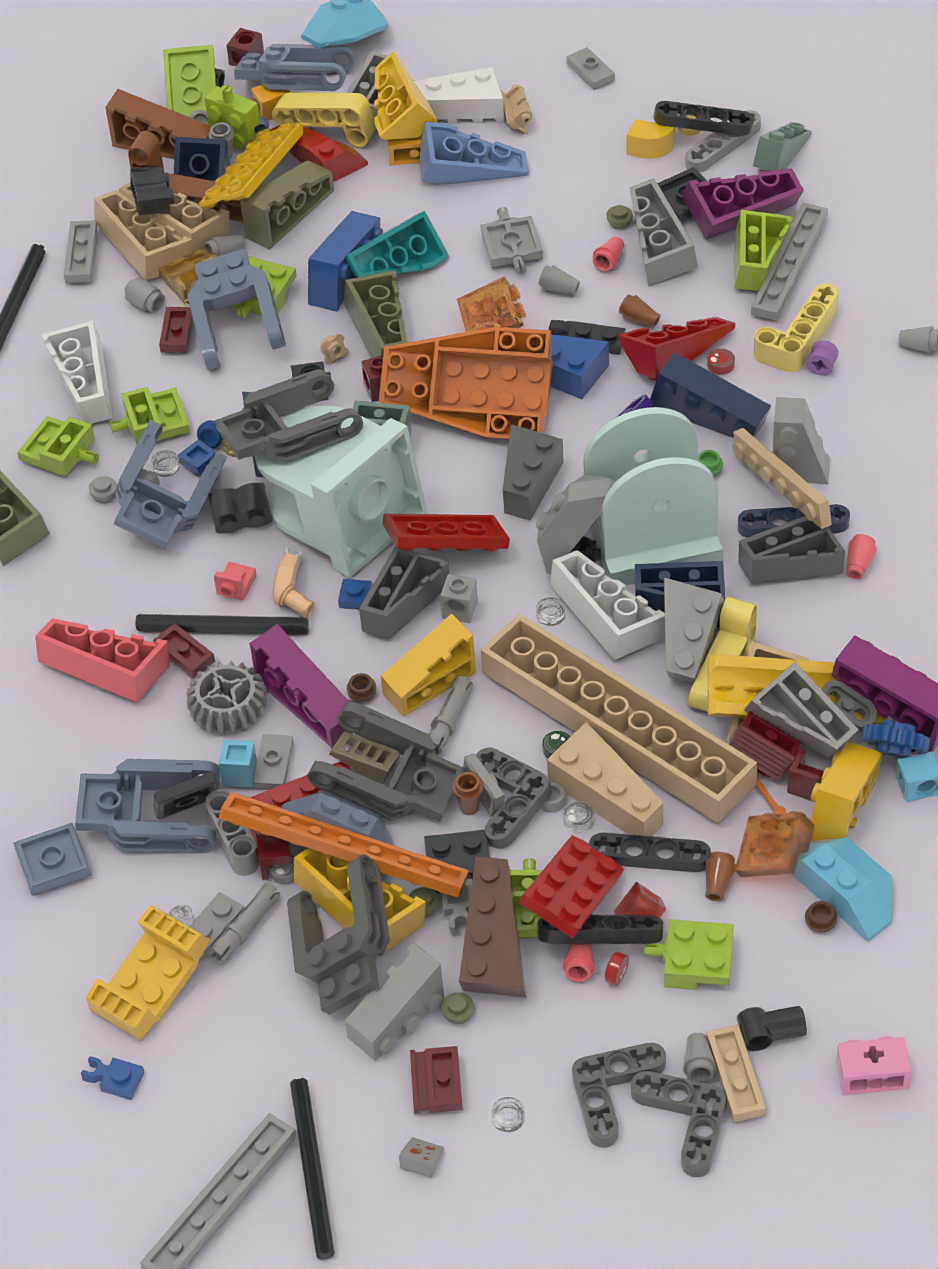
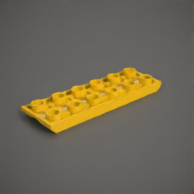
[198,123,303,209]
[708,655,888,725]

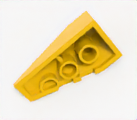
[374,51,437,140]

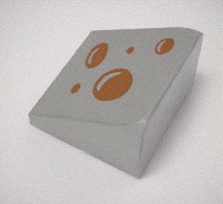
[399,1137,444,1178]

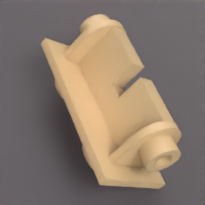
[500,84,533,134]

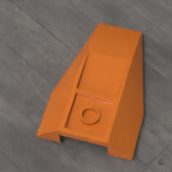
[379,327,553,439]

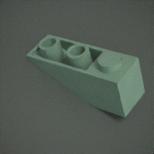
[753,122,812,171]

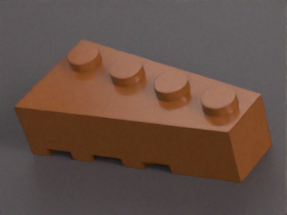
[105,89,212,159]

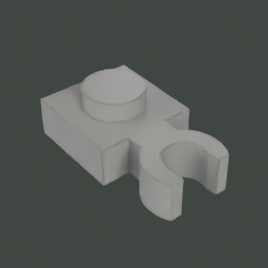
[442,879,472,935]

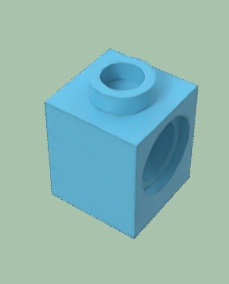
[219,739,257,788]
[896,752,938,802]

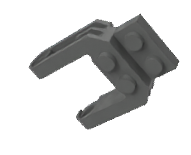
[215,369,363,462]
[307,702,465,821]
[287,854,390,1015]

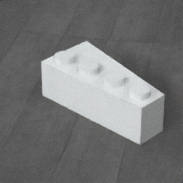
[414,67,504,123]
[41,321,113,424]
[550,550,665,660]

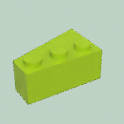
[734,210,793,291]

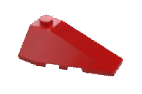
[270,125,368,182]
[618,317,735,380]

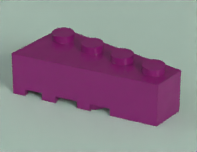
[682,168,804,240]
[249,624,359,748]
[831,635,938,752]

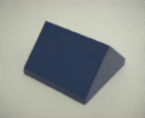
[173,137,230,182]

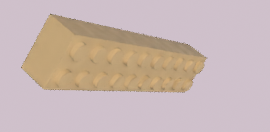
[480,614,757,824]

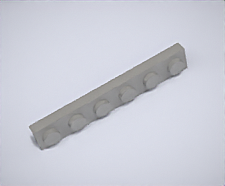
[751,203,828,321]
[140,1113,297,1269]

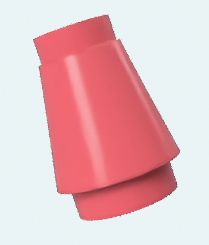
[593,236,625,271]
[846,534,877,579]
[563,944,595,982]

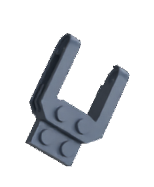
[234,44,355,91]
[187,248,286,370]
[113,420,227,549]
[75,759,220,853]

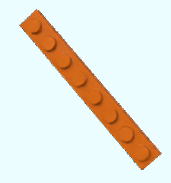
[219,792,469,898]

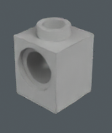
[440,574,478,623]

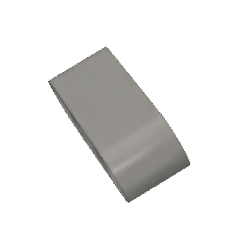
[205,790,259,876]

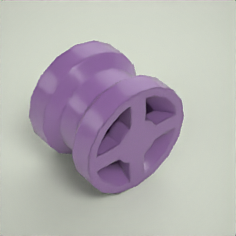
[806,340,839,376]

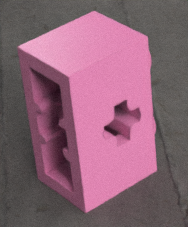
[836,1036,911,1095]

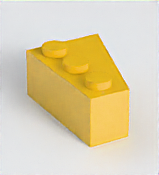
[381,614,476,717]
[808,741,883,841]

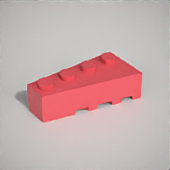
[35,618,169,702]

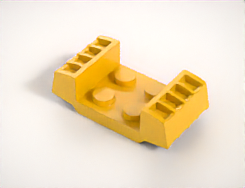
[86,905,211,1041]

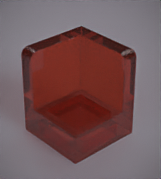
[614,881,666,918]

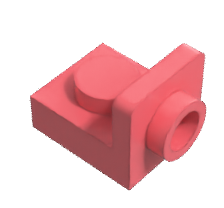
[214,562,257,600]

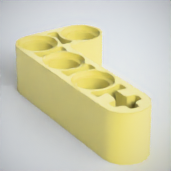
[272,93,376,148]
[754,283,838,372]
[688,596,757,712]

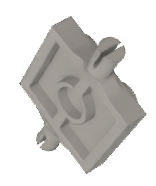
[480,207,543,275]

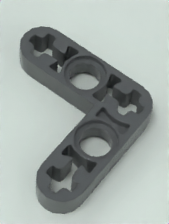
[476,747,552,849]
[572,1043,666,1148]
[631,1071,726,1177]

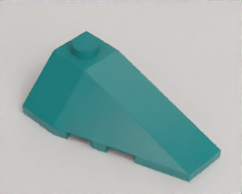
[345,210,450,278]

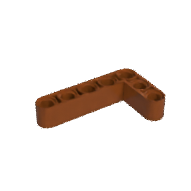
[128,131,243,222]

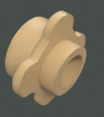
[320,334,348,364]

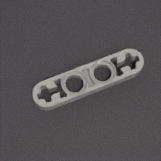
[685,110,761,172]

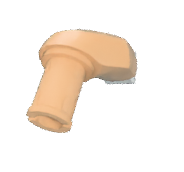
[273,547,315,617]

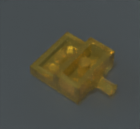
[158,247,218,306]

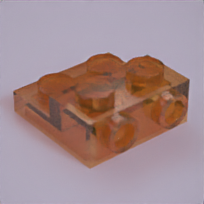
[457,276,527,332]
[734,811,815,877]

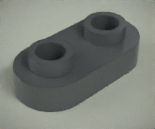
[821,680,877,731]

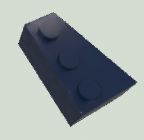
[634,561,725,628]

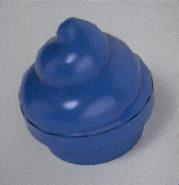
[197,420,224,448]

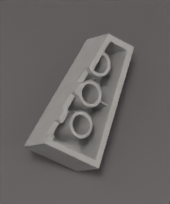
[630,178,698,286]

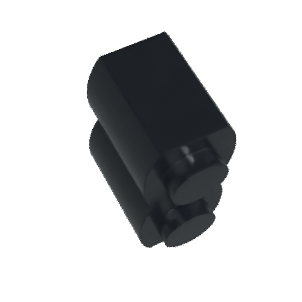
[130,165,174,216]
[208,483,272,533]

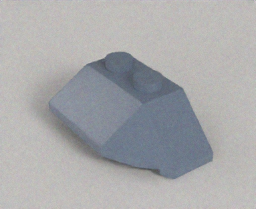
[281,790,394,876]

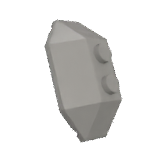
[536,474,615,575]

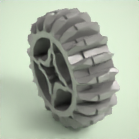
[186,660,267,735]

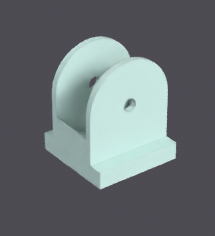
[254,406,428,578]
[583,407,723,585]

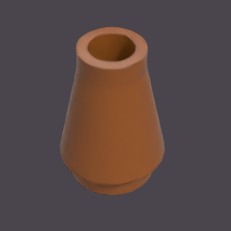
[619,294,661,328]
[452,772,483,815]
[705,851,737,901]

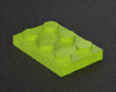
[163,44,216,117]

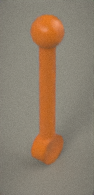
[756,773,786,819]

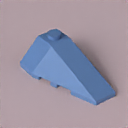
[419,121,529,184]

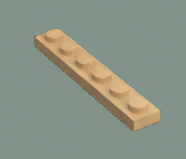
[733,428,832,529]

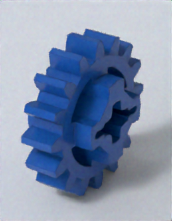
[861,720,930,759]

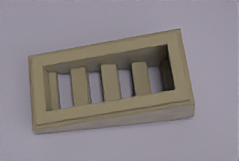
[329,731,400,784]

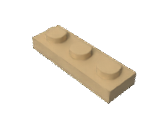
[706,1024,766,1122]

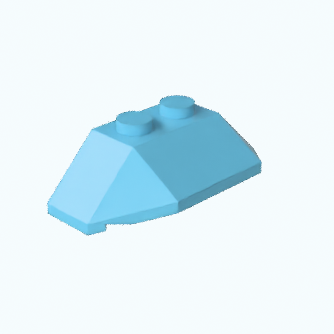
[301,0,388,48]
[779,837,892,942]

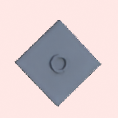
[13,822,92,895]

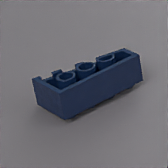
[650,352,771,438]

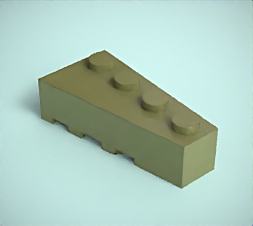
[240,160,334,250]
[344,270,407,358]
[0,470,50,566]

